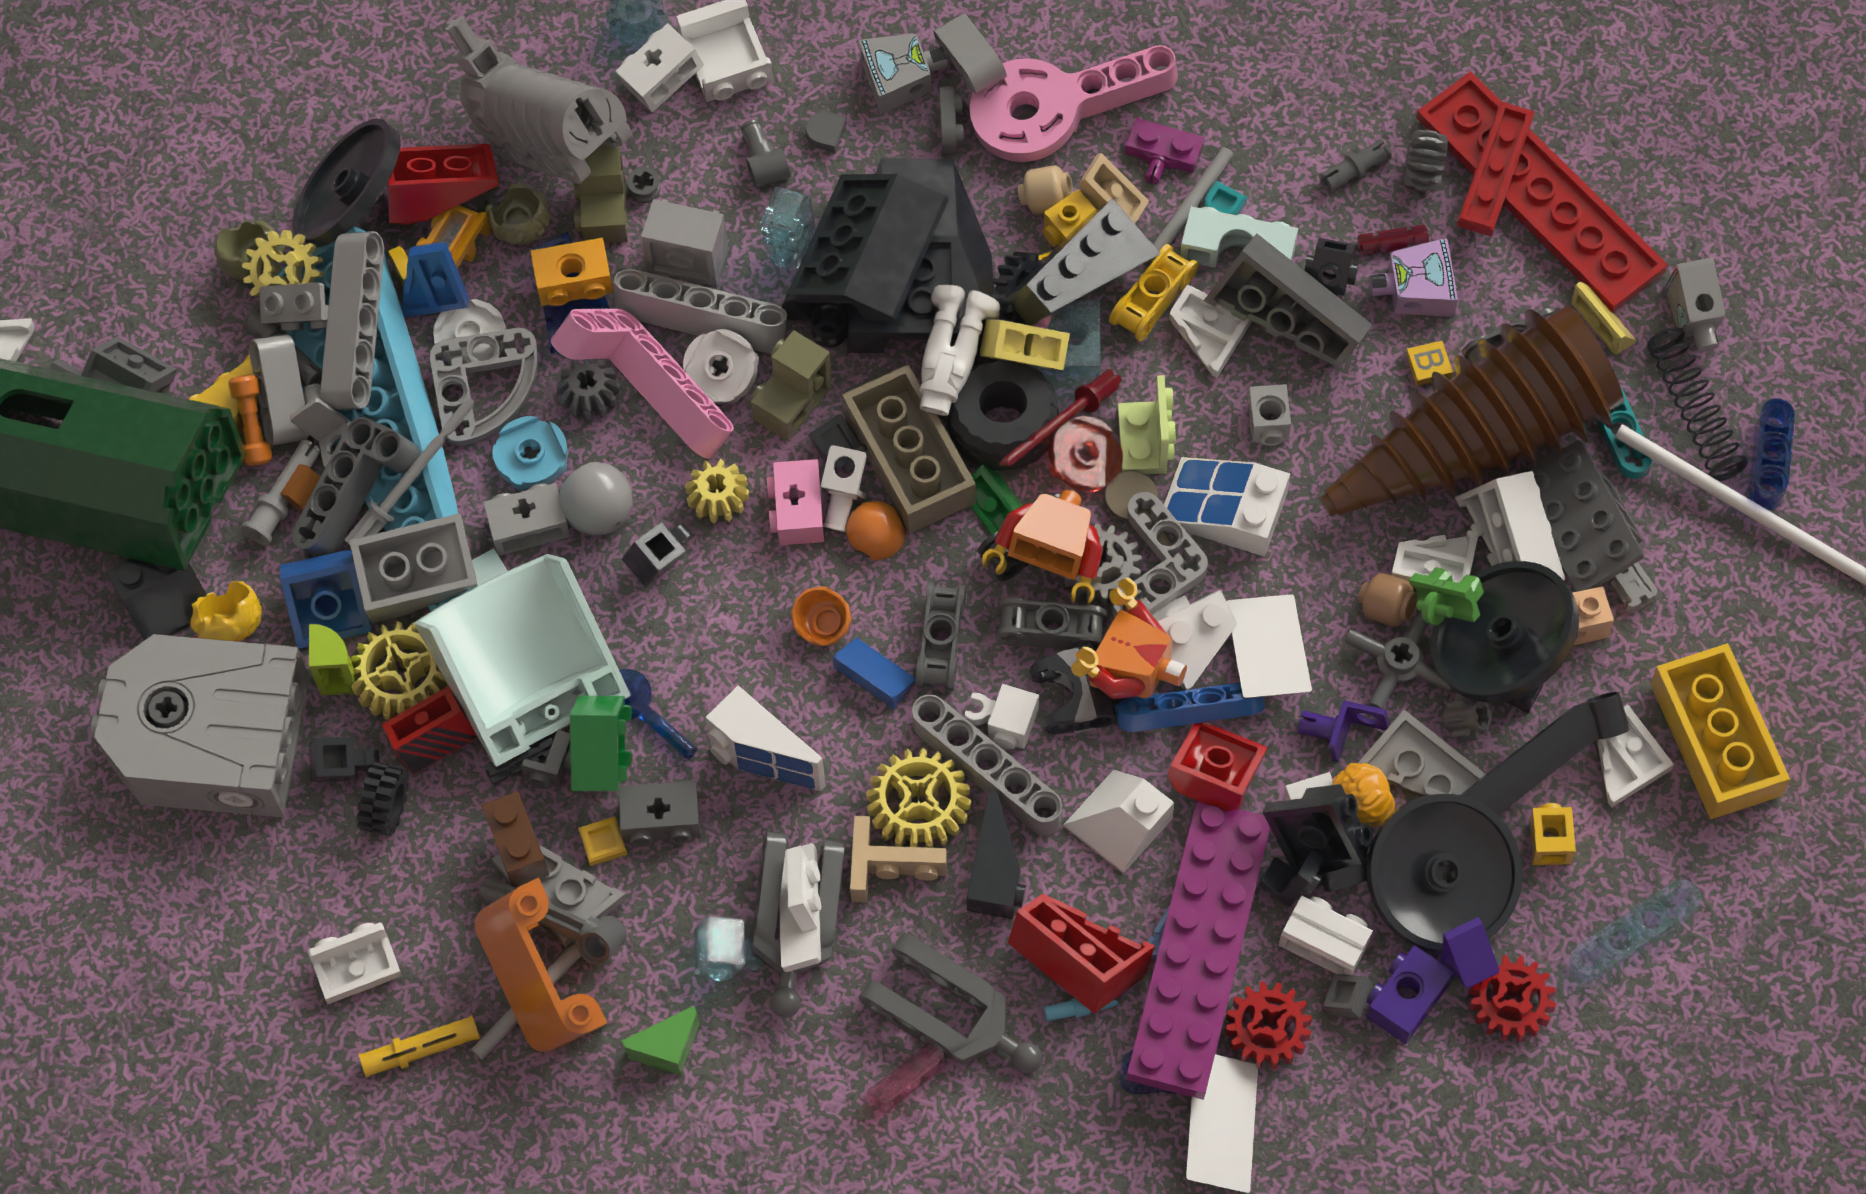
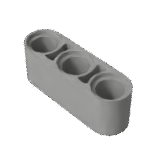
[933,13,1007,94]
[249,334,309,446]

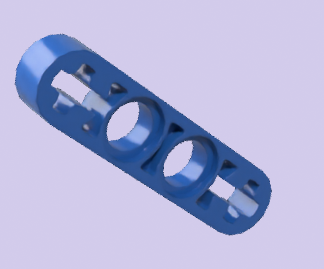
[1116,682,1265,732]

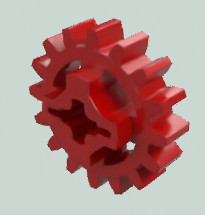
[1469,955,1556,1042]
[1225,982,1312,1069]

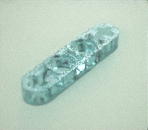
[1569,880,1701,981]

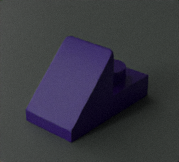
[1441,917,1499,988]

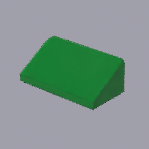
[970,464,1023,535]

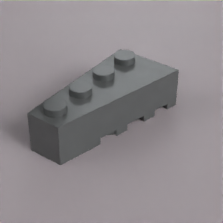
[1203,233,1373,368]

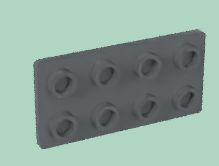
[1528,440,1644,592]

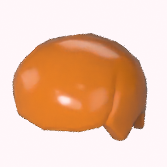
[845,501,906,560]
[791,586,852,647]

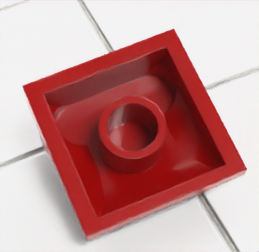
[1167,722,1268,811]

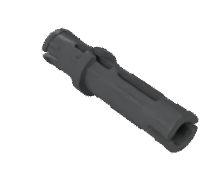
[242,310,322,387]

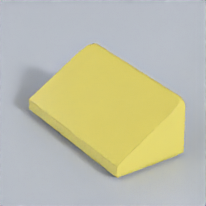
[1571,282,1636,355]

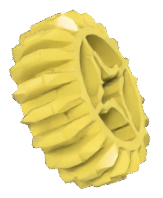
[351,621,449,721]
[866,748,971,848]

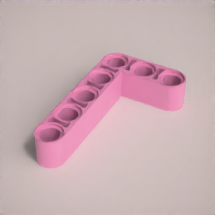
[551,309,734,459]

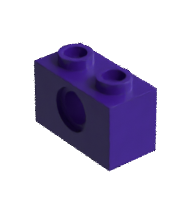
[1366,945,1454,1045]

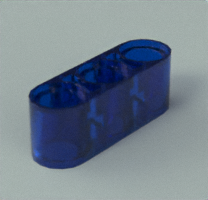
[1749,398,1795,510]

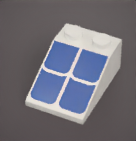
[1160,457,1290,557]
[706,686,826,791]

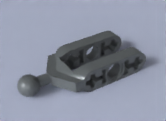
[751,831,844,1018]
[858,933,1043,1074]

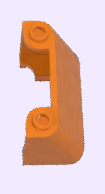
[474,877,607,1052]

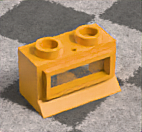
[416,205,491,269]

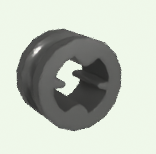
[627,167,661,203]

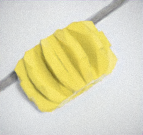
[685,458,749,524]

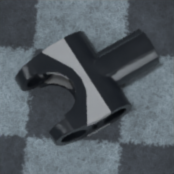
[1029,646,1121,734]

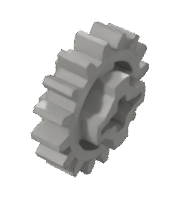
[1064,524,1142,605]

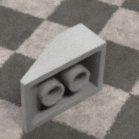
[349,513,478,623]

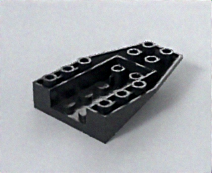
[847,158,996,354]

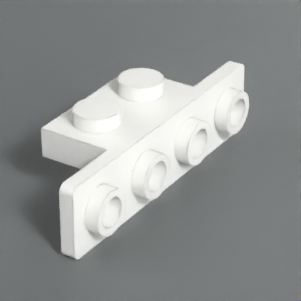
[779,843,821,972]

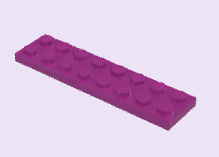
[1126,801,1270,1100]

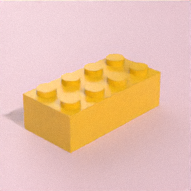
[1650,643,1790,820]

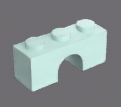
[1181,206,1298,268]

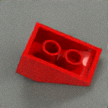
[383,143,498,225]

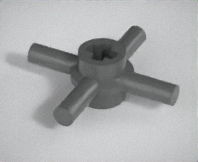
[1345,610,1451,709]

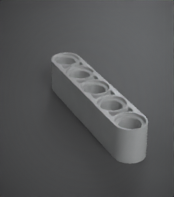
[321,231,384,410]
[613,269,787,353]
[912,694,1062,835]

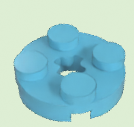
[493,416,568,490]

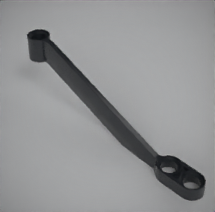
[1319,692,1630,892]

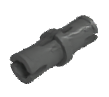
[1319,139,1392,194]

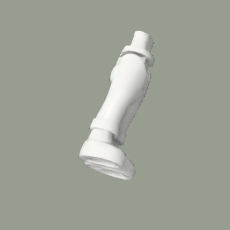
[919,285,1000,416]

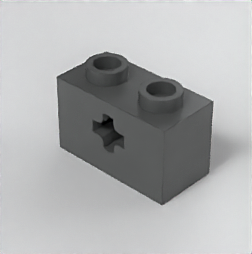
[619,781,701,847]

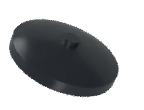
[292,119,401,248]
[1430,561,1579,703]
[1367,794,1523,951]

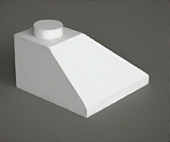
[1064,770,1174,874]

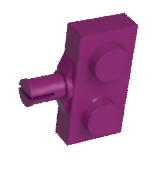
[1125,118,1205,185]

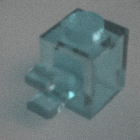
[694,917,767,981]

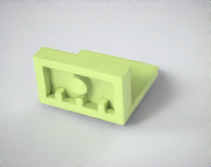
[1118,375,1176,475]

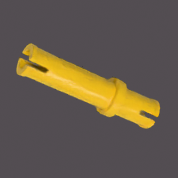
[358,1015,480,1078]

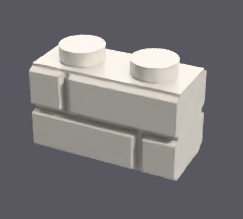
[1278,896,1373,975]

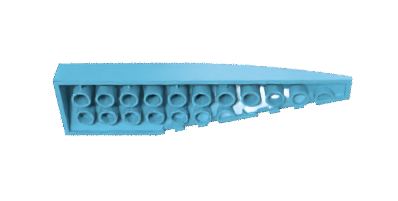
[278,226,470,612]

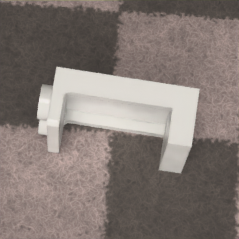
[676,0,773,102]

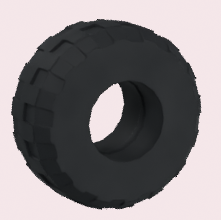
[947,359,1059,471]

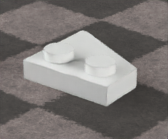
[1391,530,1478,583]

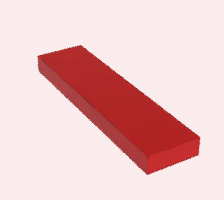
[1457,101,1535,237]

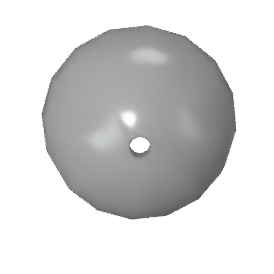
[559,462,633,536]

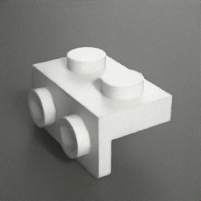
[307,923,402,1004]

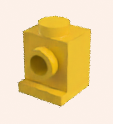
[1529,803,1576,865]

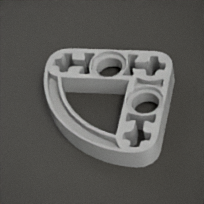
[430,328,538,446]

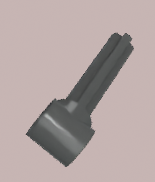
[479,876,627,965]

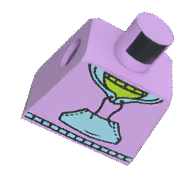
[1369,238,1458,317]

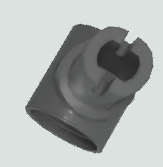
[741,119,791,189]

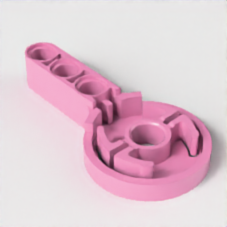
[970,45,1178,162]

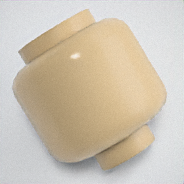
[1018,165,1073,216]

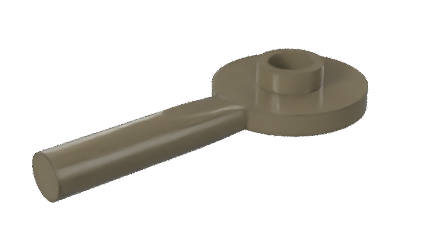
[1105,471,1186,570]

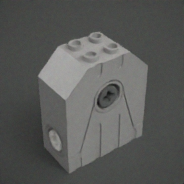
[91,634,310,818]

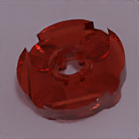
[1048,416,1123,492]

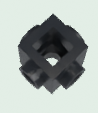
[1304,238,1358,296]

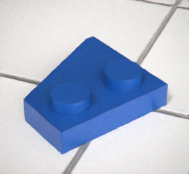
[401,242,470,318]

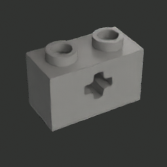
[483,483,570,556]

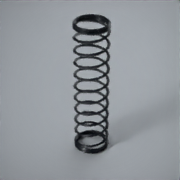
[1646,327,1748,481]

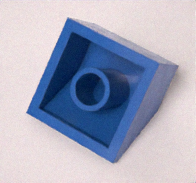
[280,549,372,649]

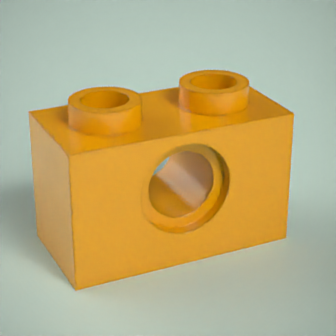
[531,238,613,306]

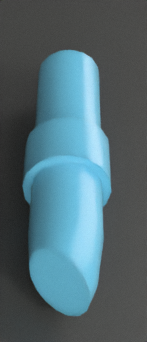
[1043,998,1119,1022]

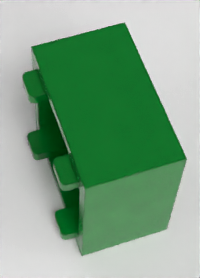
[570,696,633,791]

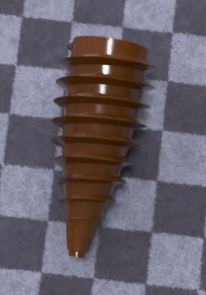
[1319,306,1624,517]

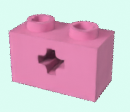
[767,459,824,545]

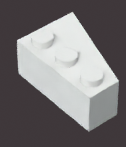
[1455,471,1565,580]

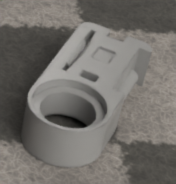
[1606,562,1657,614]

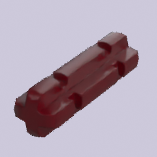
[1357,225,1429,256]

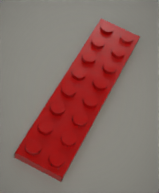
[1416,71,1668,313]

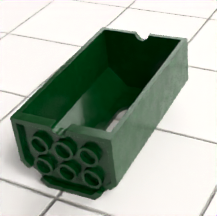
[0,358,246,571]

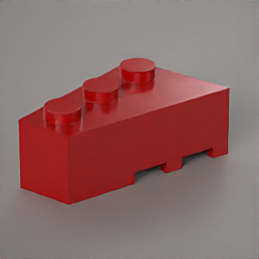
[1008,893,1155,1014]

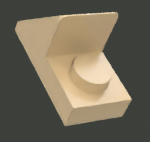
[1080,153,1149,223]

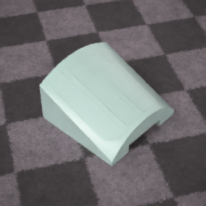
[414,554,631,767]

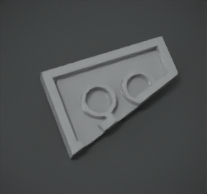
[1358,710,1486,796]
[492,845,627,947]

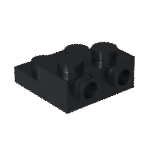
[1263,784,1373,869]

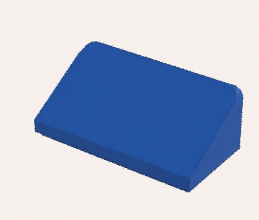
[833,637,916,709]

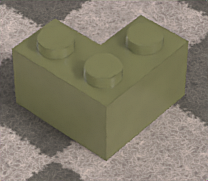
[573,144,628,243]
[750,330,831,442]

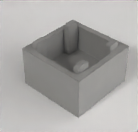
[641,199,729,286]

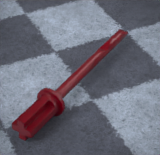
[1000,369,1122,466]

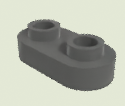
[940,86,964,154]

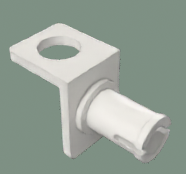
[821,445,867,532]

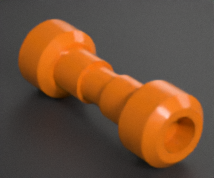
[228,374,273,466]

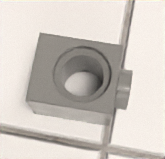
[1248,384,1291,445]

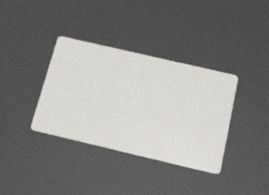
[1227,595,1312,698]
[1186,1054,1258,1193]

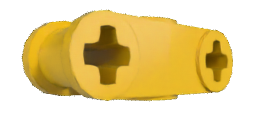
[1109,244,1199,342]

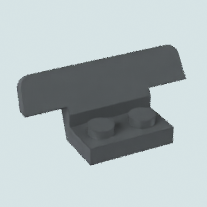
[50,336,177,392]

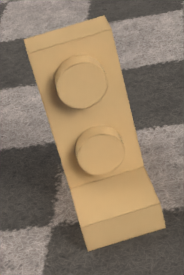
[850,816,947,903]

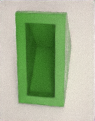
[622,1006,700,1075]

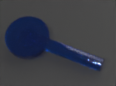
[619,669,697,760]

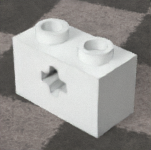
[616,23,704,113]

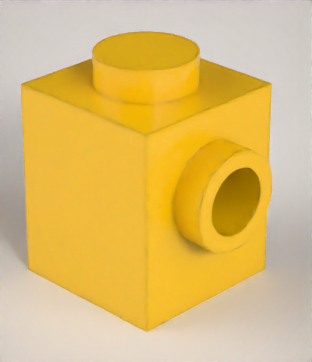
[1042,189,1096,247]

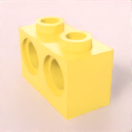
[979,319,1070,370]

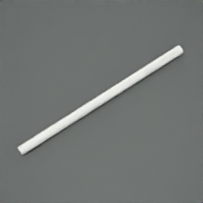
[1615,424,1866,586]

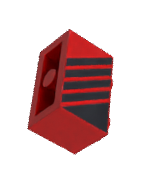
[382,686,478,775]

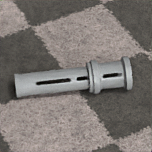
[240,439,321,546]

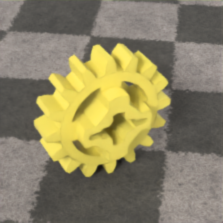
[242,230,324,297]

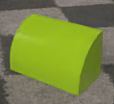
[309,624,357,696]

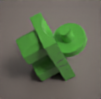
[1409,567,1484,625]

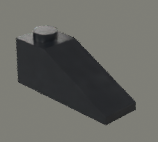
[966,790,1027,919]

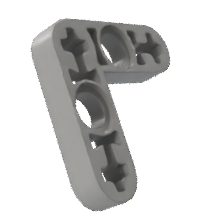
[1113,492,1208,617]

